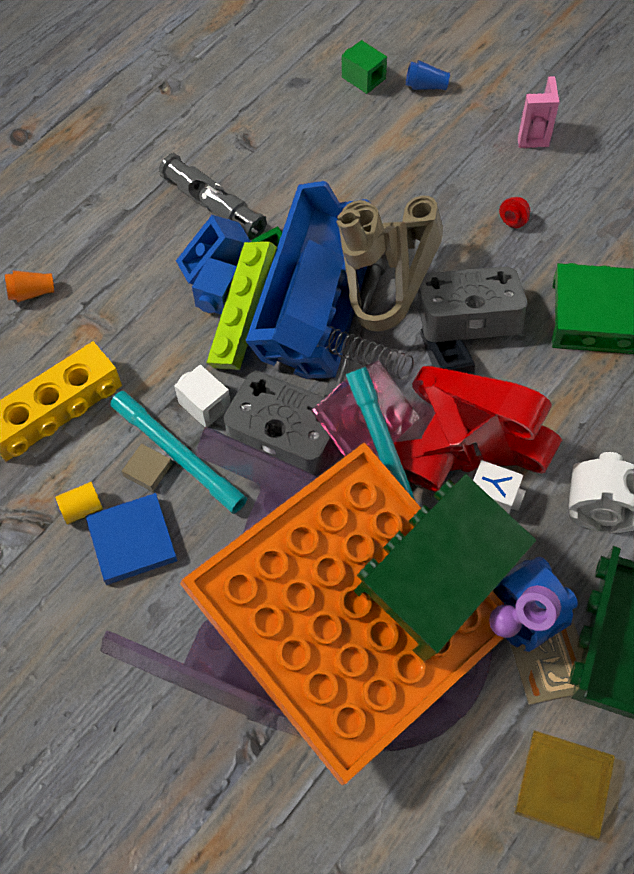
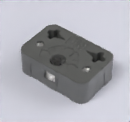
[417,267,527,342]
[224,371,343,476]

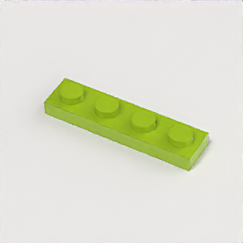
[206,241,277,370]

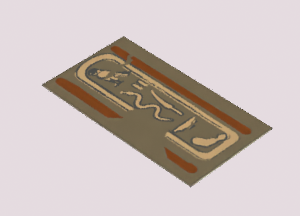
[509,623,583,705]

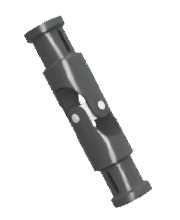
[159,153,267,240]

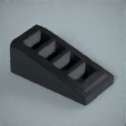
[421,329,475,375]

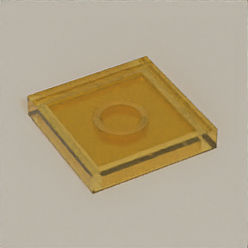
[514,730,615,841]

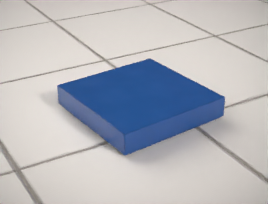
[85,493,178,585]

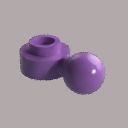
[489,586,561,638]

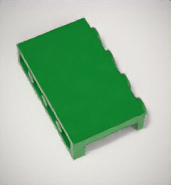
[552,263,634,354]

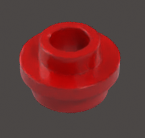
[499,197,531,228]

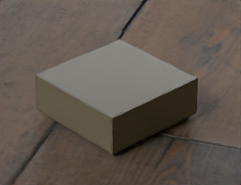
[121,443,172,492]

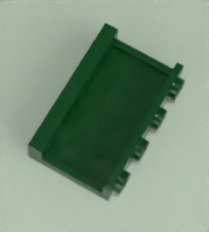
[354,474,536,662]
[568,546,634,719]

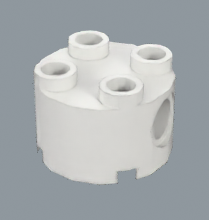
[568,452,634,533]

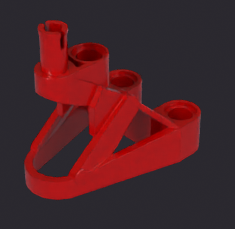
[394,366,562,492]

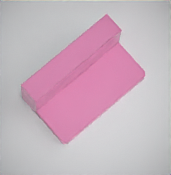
[518,76,560,148]

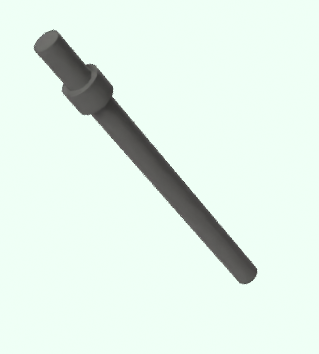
[324,252,388,402]

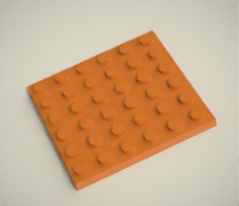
[180,442,505,786]

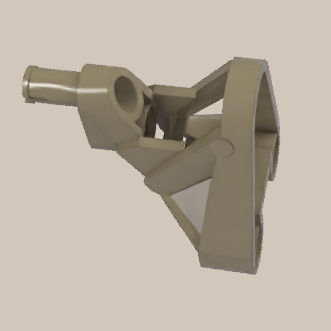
[337,196,443,332]

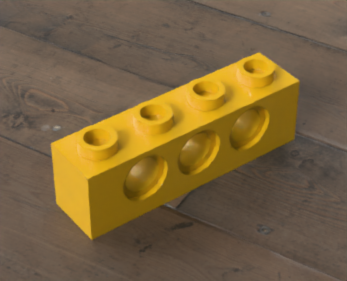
[0,341,122,462]

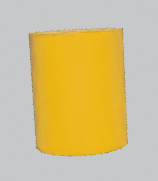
[55,482,103,525]

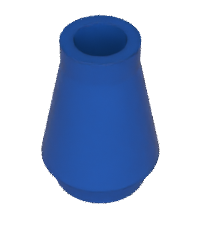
[405,60,450,90]

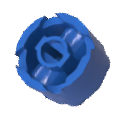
[493,557,578,652]

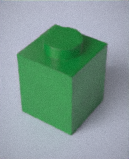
[341,40,387,94]

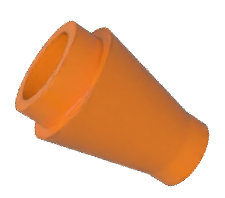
[5,270,54,303]

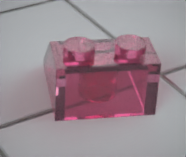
[311,360,420,457]

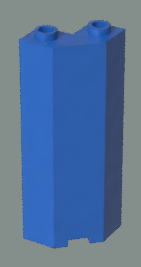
[246,181,371,379]

